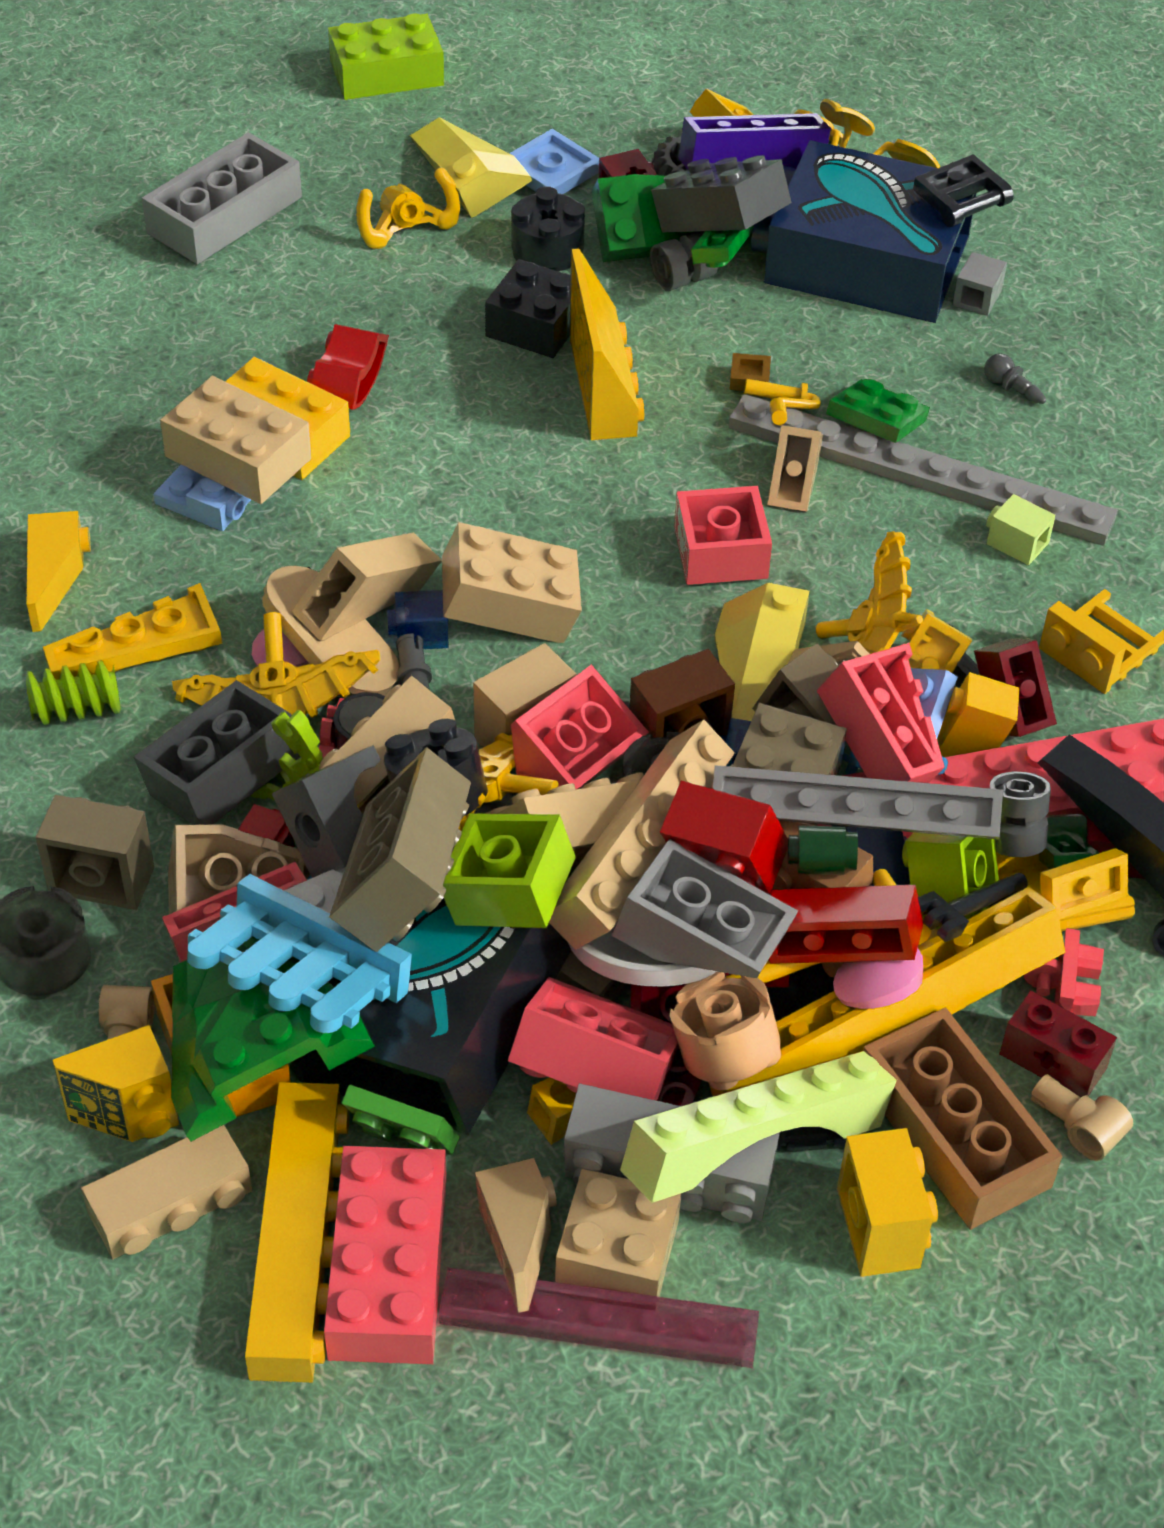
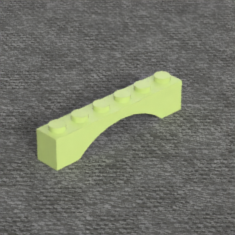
[620,1051,897,1203]

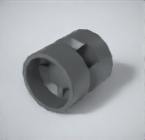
[650,231,718,291]
[989,771,1051,857]

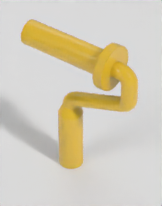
[744,378,821,425]

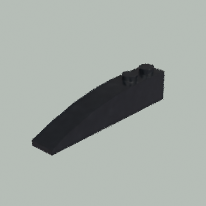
[1037,734,1164,899]

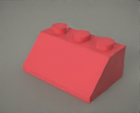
[511,664,649,789]
[508,977,679,1101]

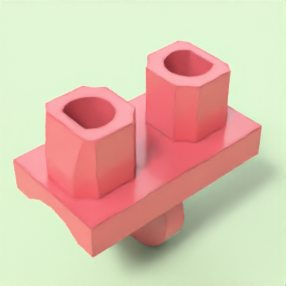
[1024,928,1104,1017]

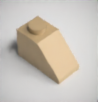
[767,425,823,512]

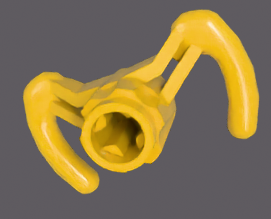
[356,168,460,249]

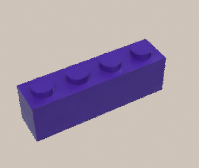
[678,113,831,170]

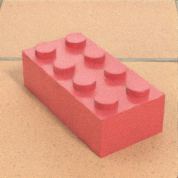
[324,1146,447,1364]

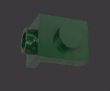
[1039,814,1099,870]

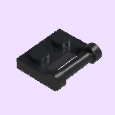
[913,154,1014,227]

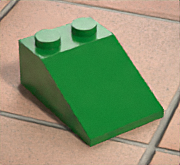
[591,174,694,262]

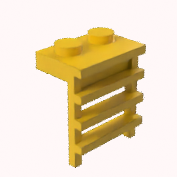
[1039,589,1164,694]

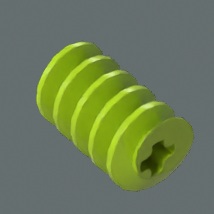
[26,660,121,725]

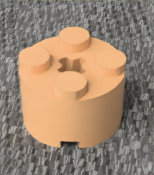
[670,972,781,1090]

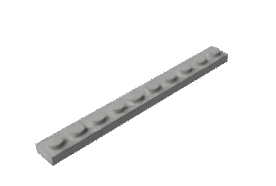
[729,394,1118,546]

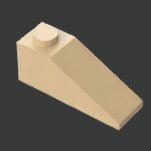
[475,1158,557,1313]

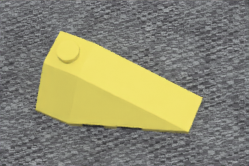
[410,117,532,218]
[715,583,810,741]

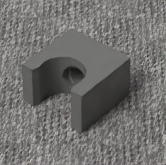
[272,745,381,878]

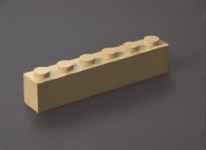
[549,720,735,950]

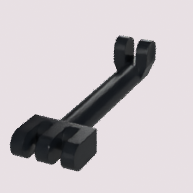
[918,872,1028,942]

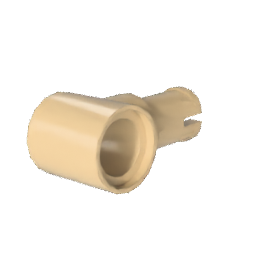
[99,985,155,1040]
[1031,1074,1133,1161]

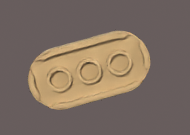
[262,566,400,696]

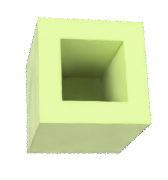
[986,494,1055,565]

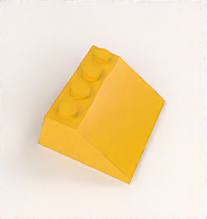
[570,249,644,440]

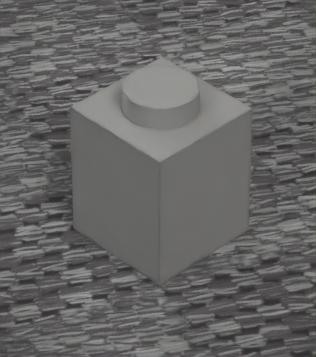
[953,252,1007,316]

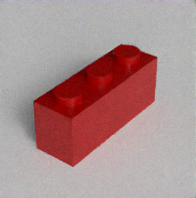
[769,885,923,964]

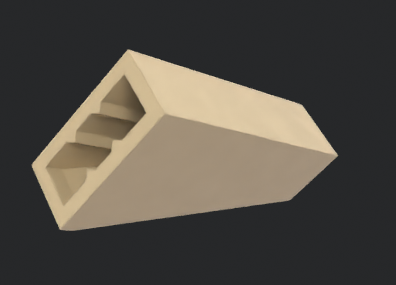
[291,532,442,641]

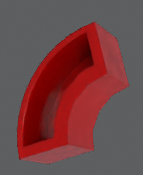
[307,324,389,410]

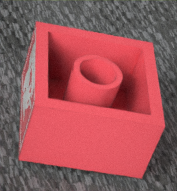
[674,486,772,585]

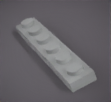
[713,765,1003,840]

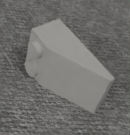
[612,839,798,978]

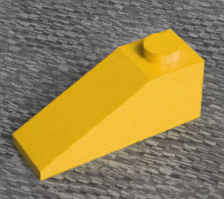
[26,511,91,632]

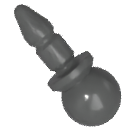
[984,353,1046,404]

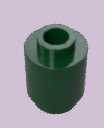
[788,826,858,875]

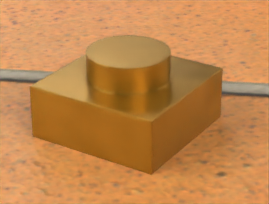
[730,353,771,391]

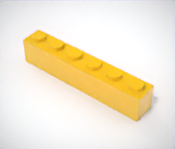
[245,1082,349,1383]

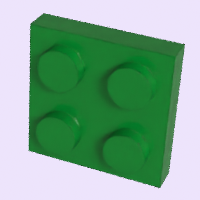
[826,379,930,443]

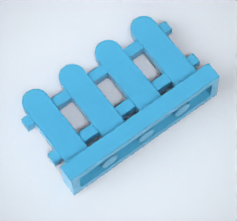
[187,874,412,1033]

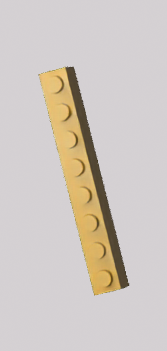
[708,887,1065,1097]

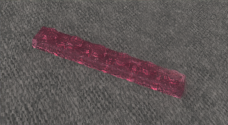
[439,1267,759,1368]

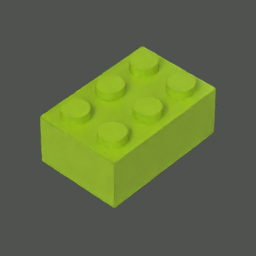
[328,13,444,100]

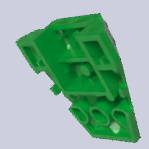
[171,936,375,1142]

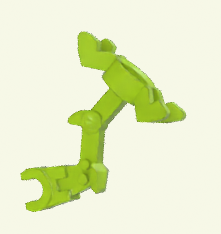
[251,710,323,800]

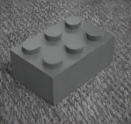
[651,155,792,232]
[133,680,301,825]

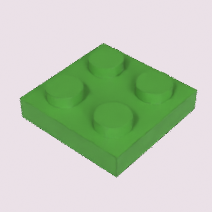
[342,1085,460,1155]

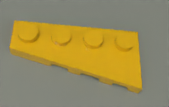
[43,583,223,679]

